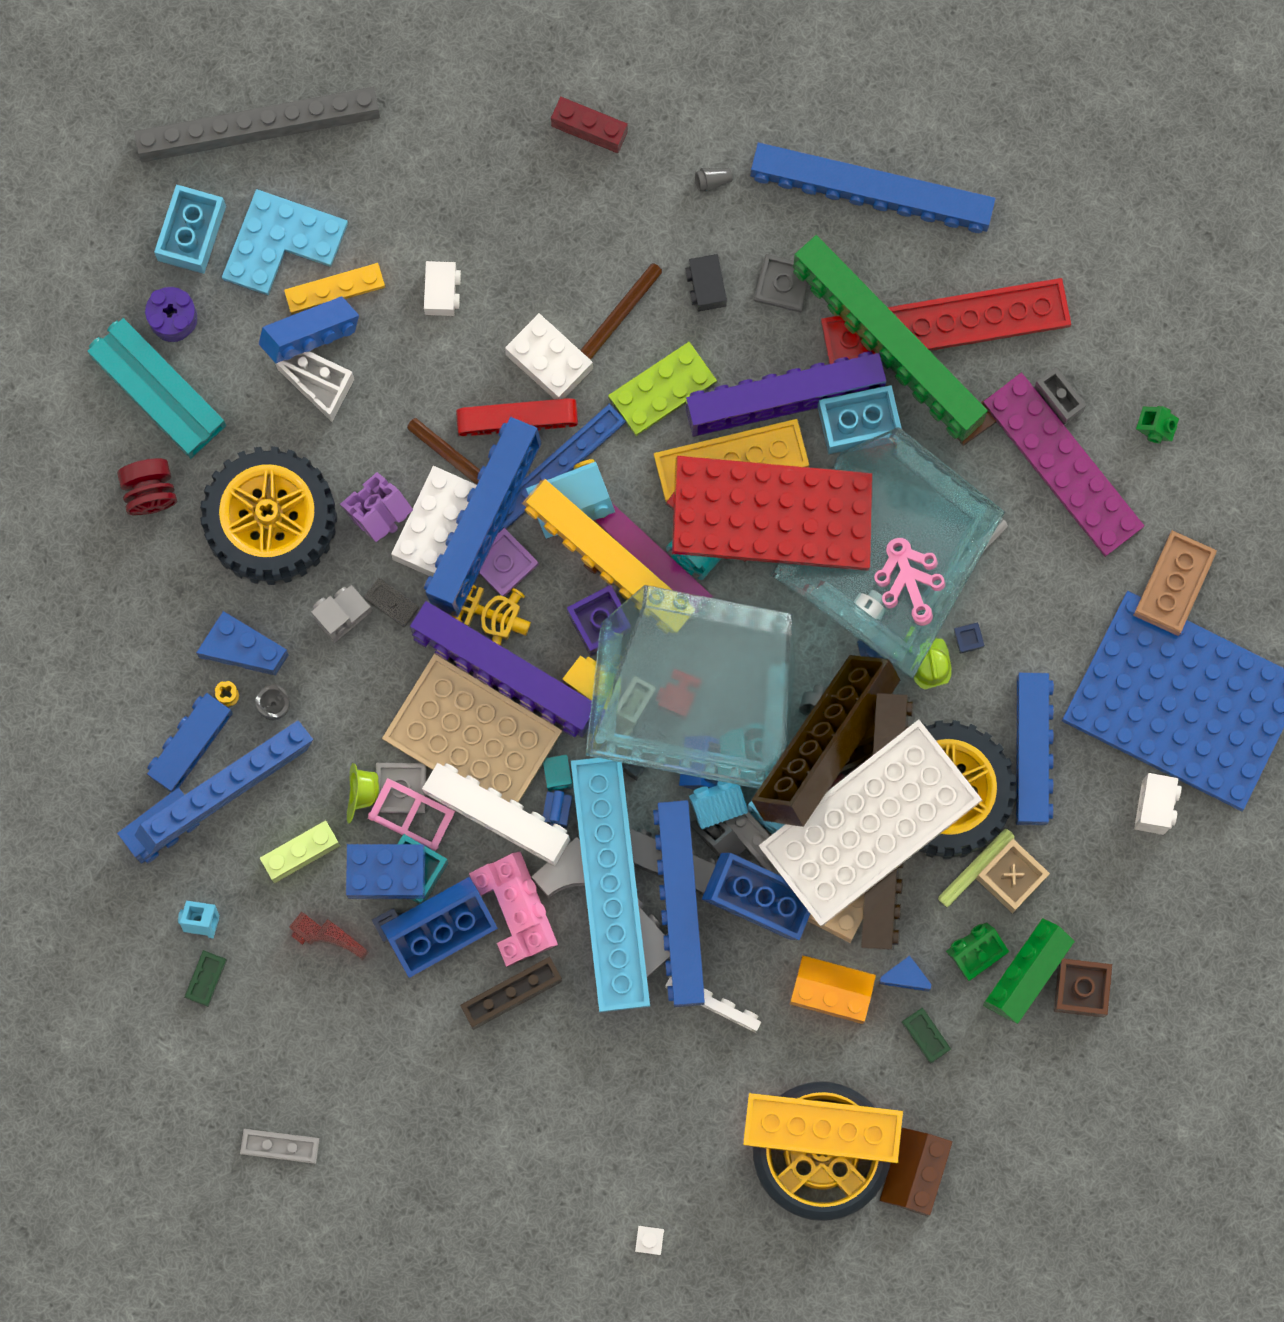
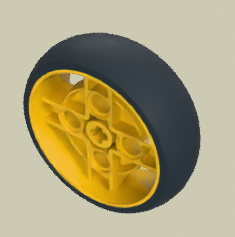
[753,1082,890,1221]

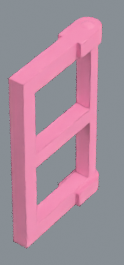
[367,778,455,852]

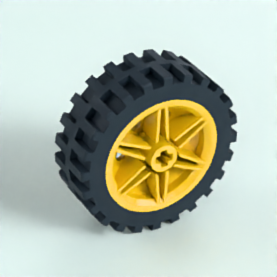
[200,446,337,585]
[919,720,1016,859]

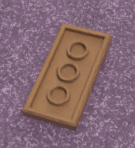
[1133,530,1217,636]

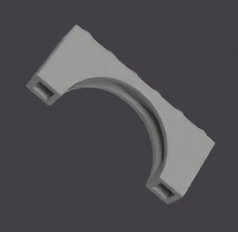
[531,837,670,979]

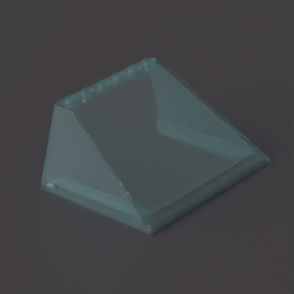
[771,427,1005,678]
[585,585,795,789]

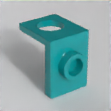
[543,755,573,792]

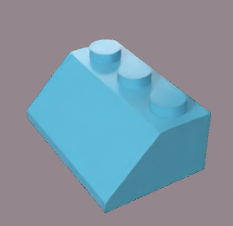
[526,461,615,539]

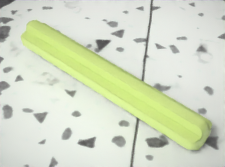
[938,829,1015,907]

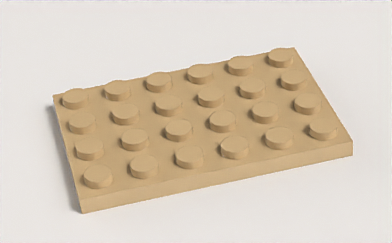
[382,654,563,803]

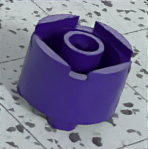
[145,287,197,342]

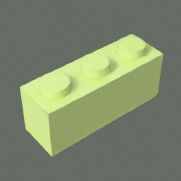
[260,821,340,883]

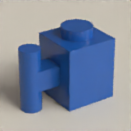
[543,790,572,828]

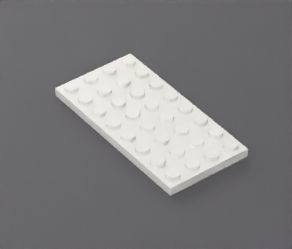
[759,720,983,927]

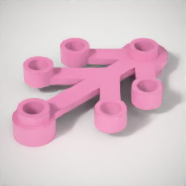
[874,538,945,626]

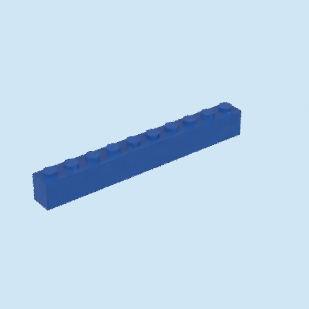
[750,142,995,233]

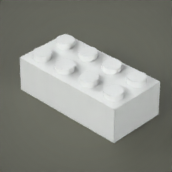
[391,466,477,577]

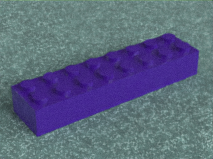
[686,352,886,437]
[410,601,598,738]

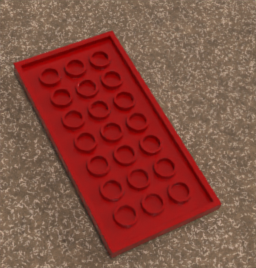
[672,456,872,571]

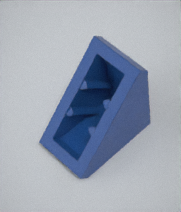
[879,955,931,992]

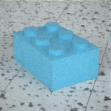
[154,184,226,274]
[818,385,902,454]

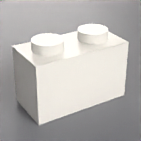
[424,261,461,316]

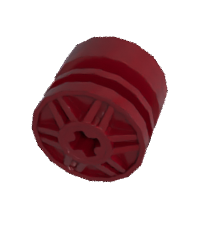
[117,458,178,516]

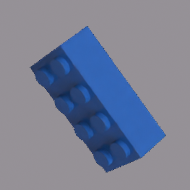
[701,853,811,940]
[380,877,498,978]

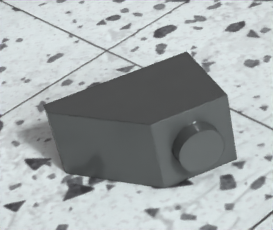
[690,820,746,857]

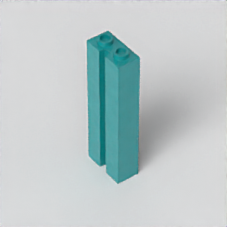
[87,318,226,459]

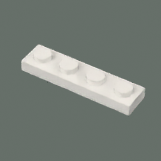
[665,977,761,1033]

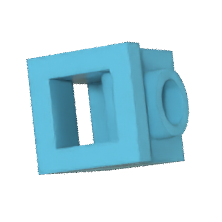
[178,901,220,938]

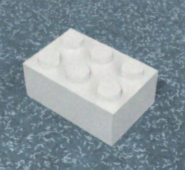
[505,313,593,400]

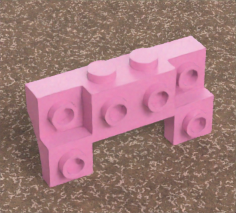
[469,852,558,967]

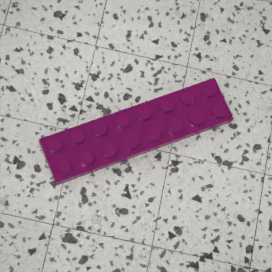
[982,372,1144,557]

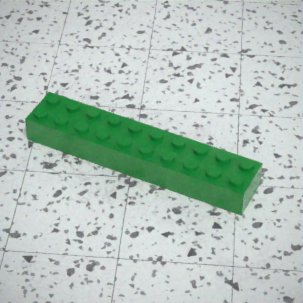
[793,235,988,442]

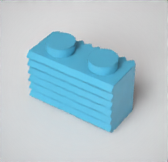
[689,778,748,829]

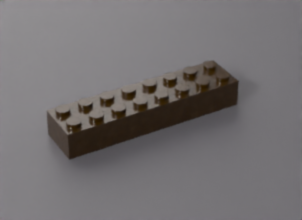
[752,655,901,827]

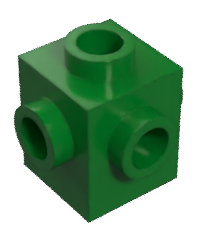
[1136,406,1179,444]

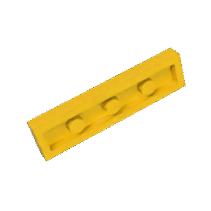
[284,263,385,315]

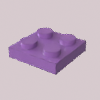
[479,528,539,597]

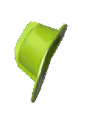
[909,638,952,689]
[347,763,379,823]

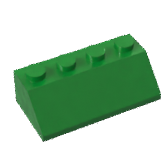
[983,918,1075,1024]

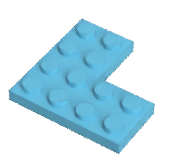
[222,189,348,295]

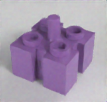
[340,472,413,542]

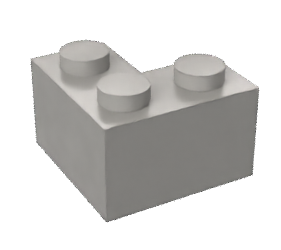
[311,585,372,643]

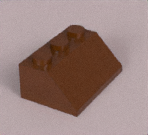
[879,1128,953,1217]

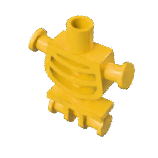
[452,585,531,646]

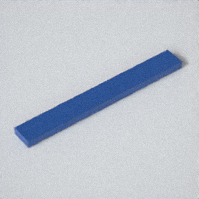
[499,403,626,532]

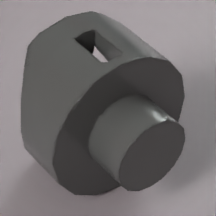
[255,684,290,720]
[798,685,827,715]

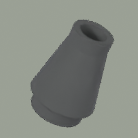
[695,168,732,192]

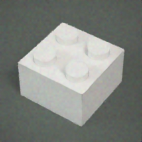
[1134,773,1181,835]

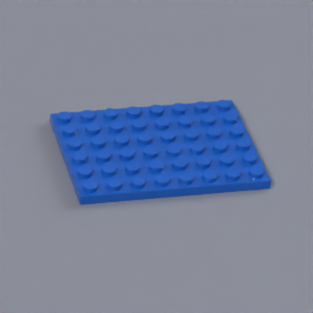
[1062,591,1284,811]

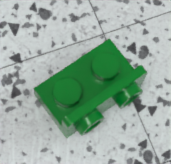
[946,922,1009,981]

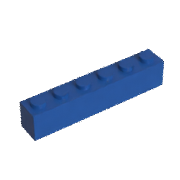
[1016,673,1054,825]

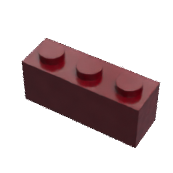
[551,96,628,153]

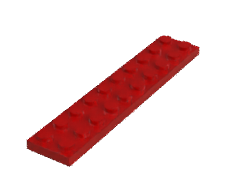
[821,278,1071,364]

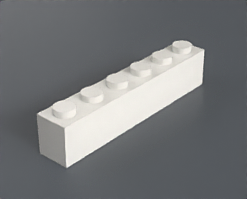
[422,763,570,866]

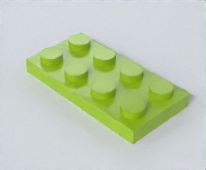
[608,342,717,436]

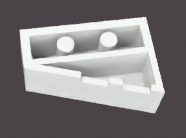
[276,352,354,422]

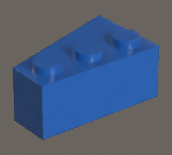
[196,611,289,676]

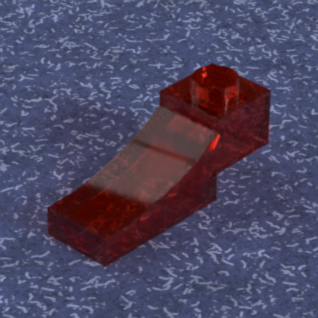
[289,911,369,961]

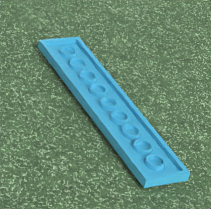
[571,755,650,1013]

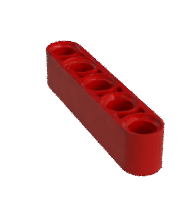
[456,398,578,437]

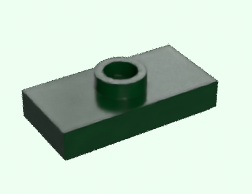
[184,950,227,1007]
[901,1007,951,1064]

